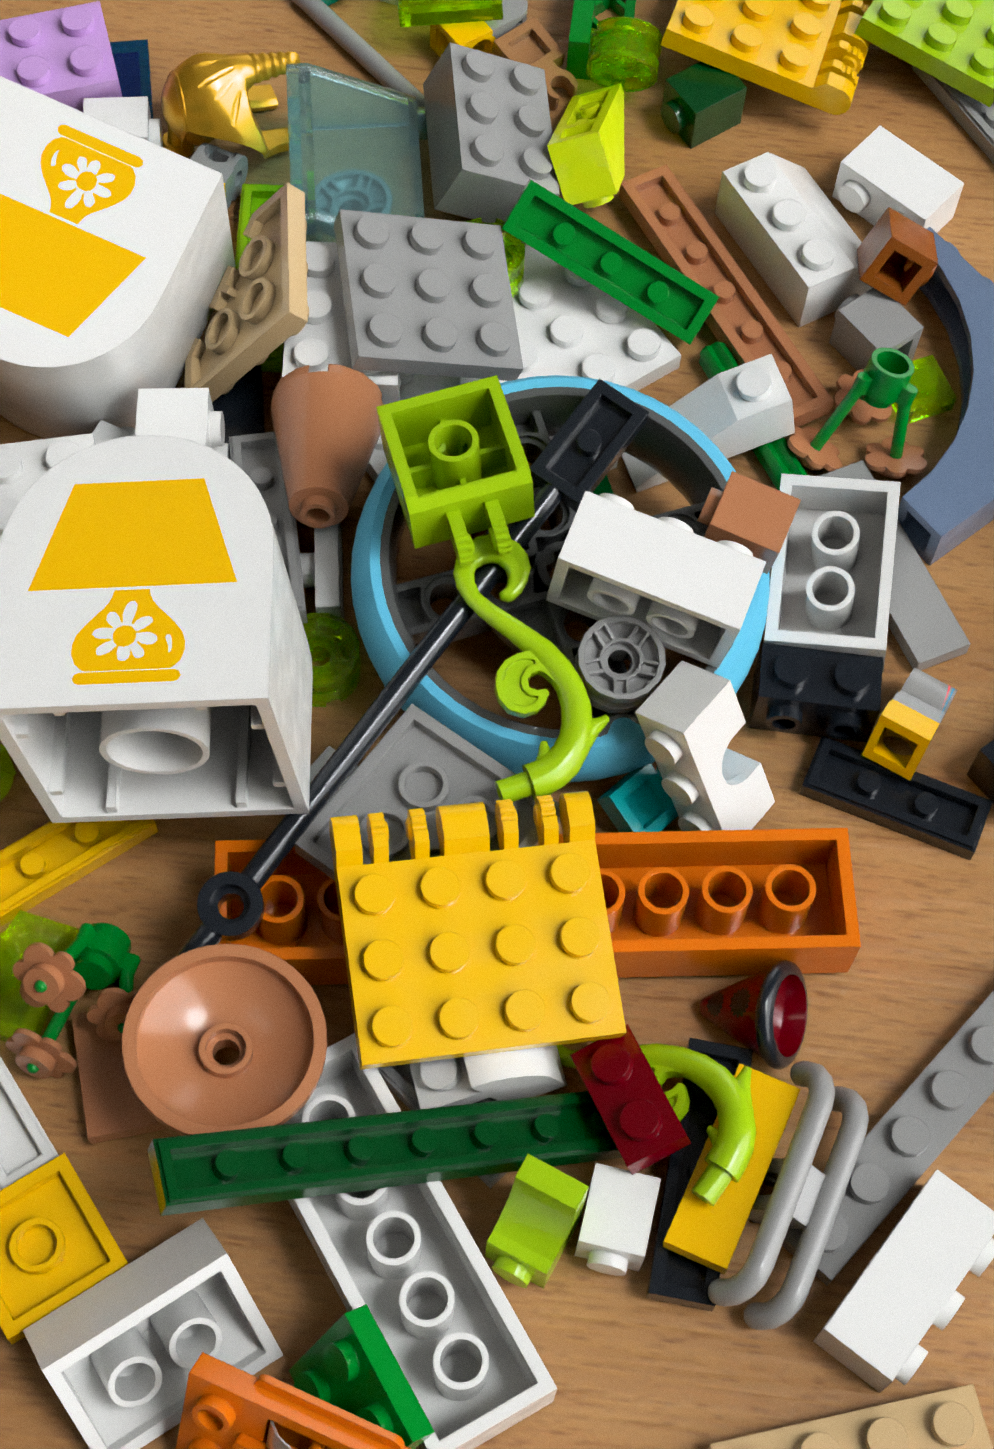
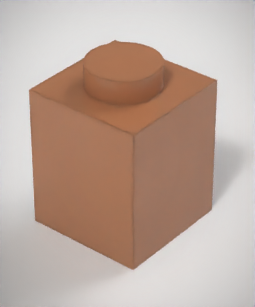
[697,471,801,574]

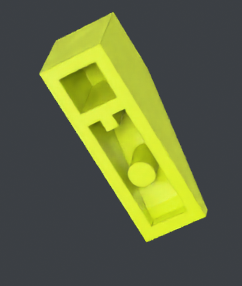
[547,83,625,208]

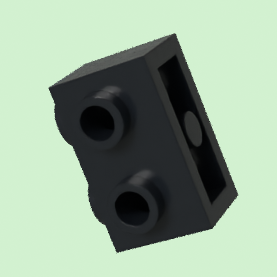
[749,643,883,743]

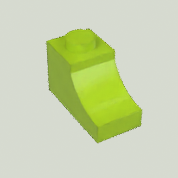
[485,1154,589,1289]

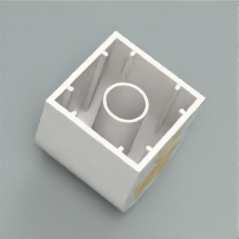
[0,76,235,439]
[0,435,313,823]

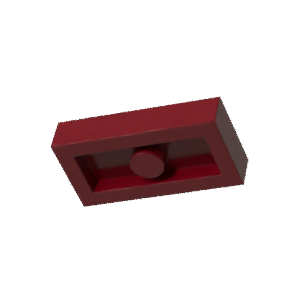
[570,1024,691,1175]

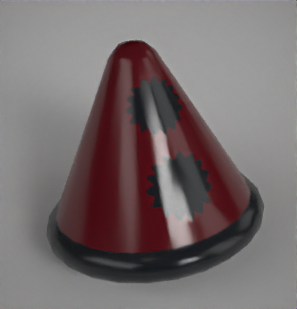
[698,960,808,1070]

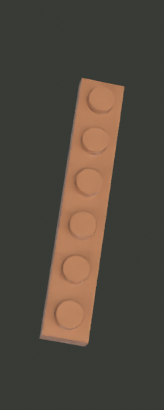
[619,164,834,427]

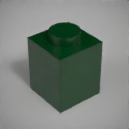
[661,61,747,149]

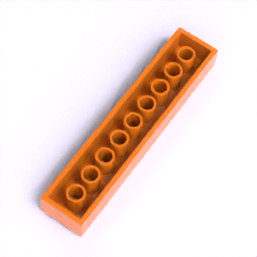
[214,828,861,985]

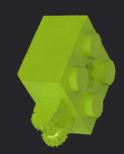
[376,375,535,567]

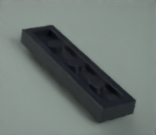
[646,1038,753,1311]

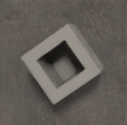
[829,288,924,370]

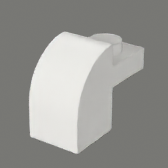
[410,1045,567,1109]

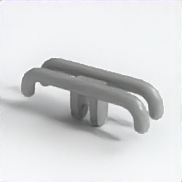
[708,1061,869,1330]

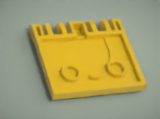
[660,0,873,115]
[329,791,627,1070]

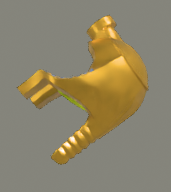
[161,51,300,159]

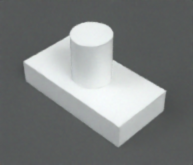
[300,522,344,635]

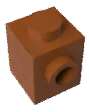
[857,207,938,306]

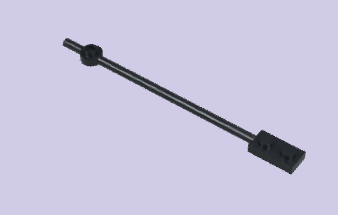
[174,378,649,958]

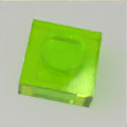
[892,354,957,424]

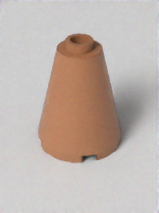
[270,364,384,528]

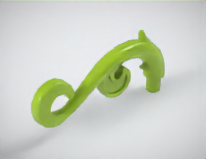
[453,534,610,802]
[557,1040,756,1206]

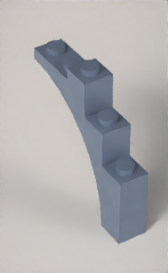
[898,227,994,566]

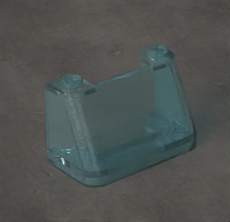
[286,63,428,242]

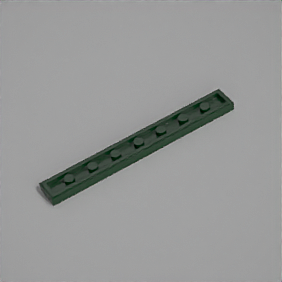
[147,1091,622,1216]

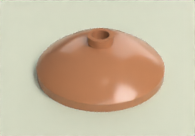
[122,944,327,1136]

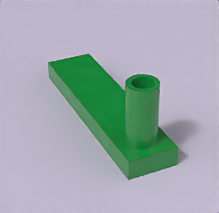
[501,179,719,345]

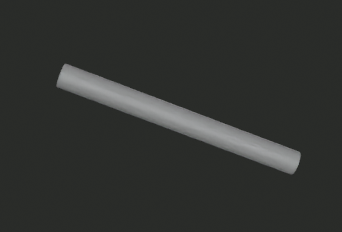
[292,0,426,121]

